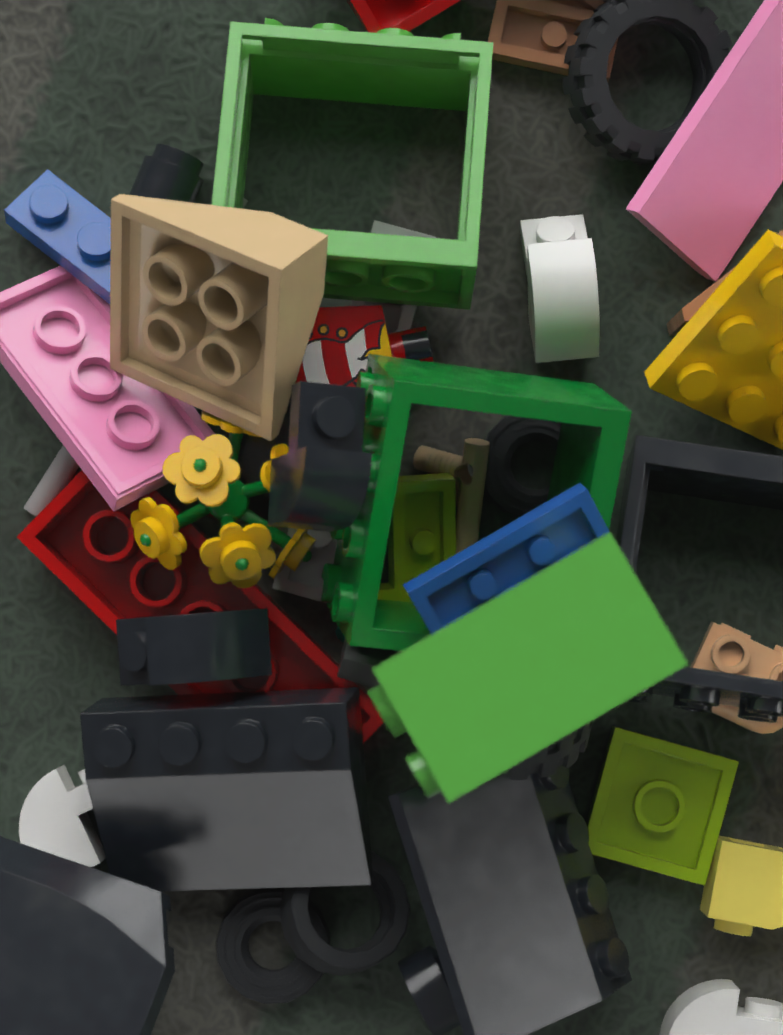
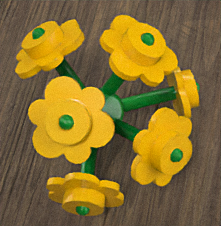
[130,410,316,588]

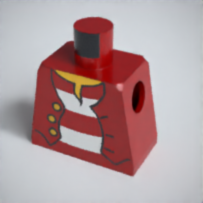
[295,305,433,387]

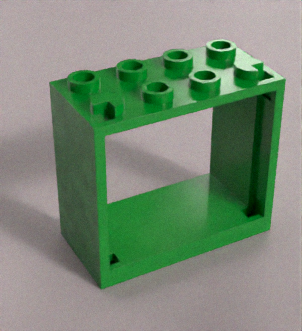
[321,354,632,651]

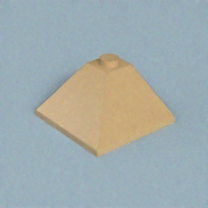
[110,194,328,441]

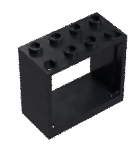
[616,435,783,723]

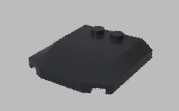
[0,836,175,1035]

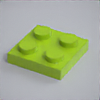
[586,726,739,886]

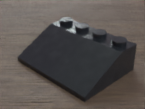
[80,687,373,891]
[388,765,632,1035]

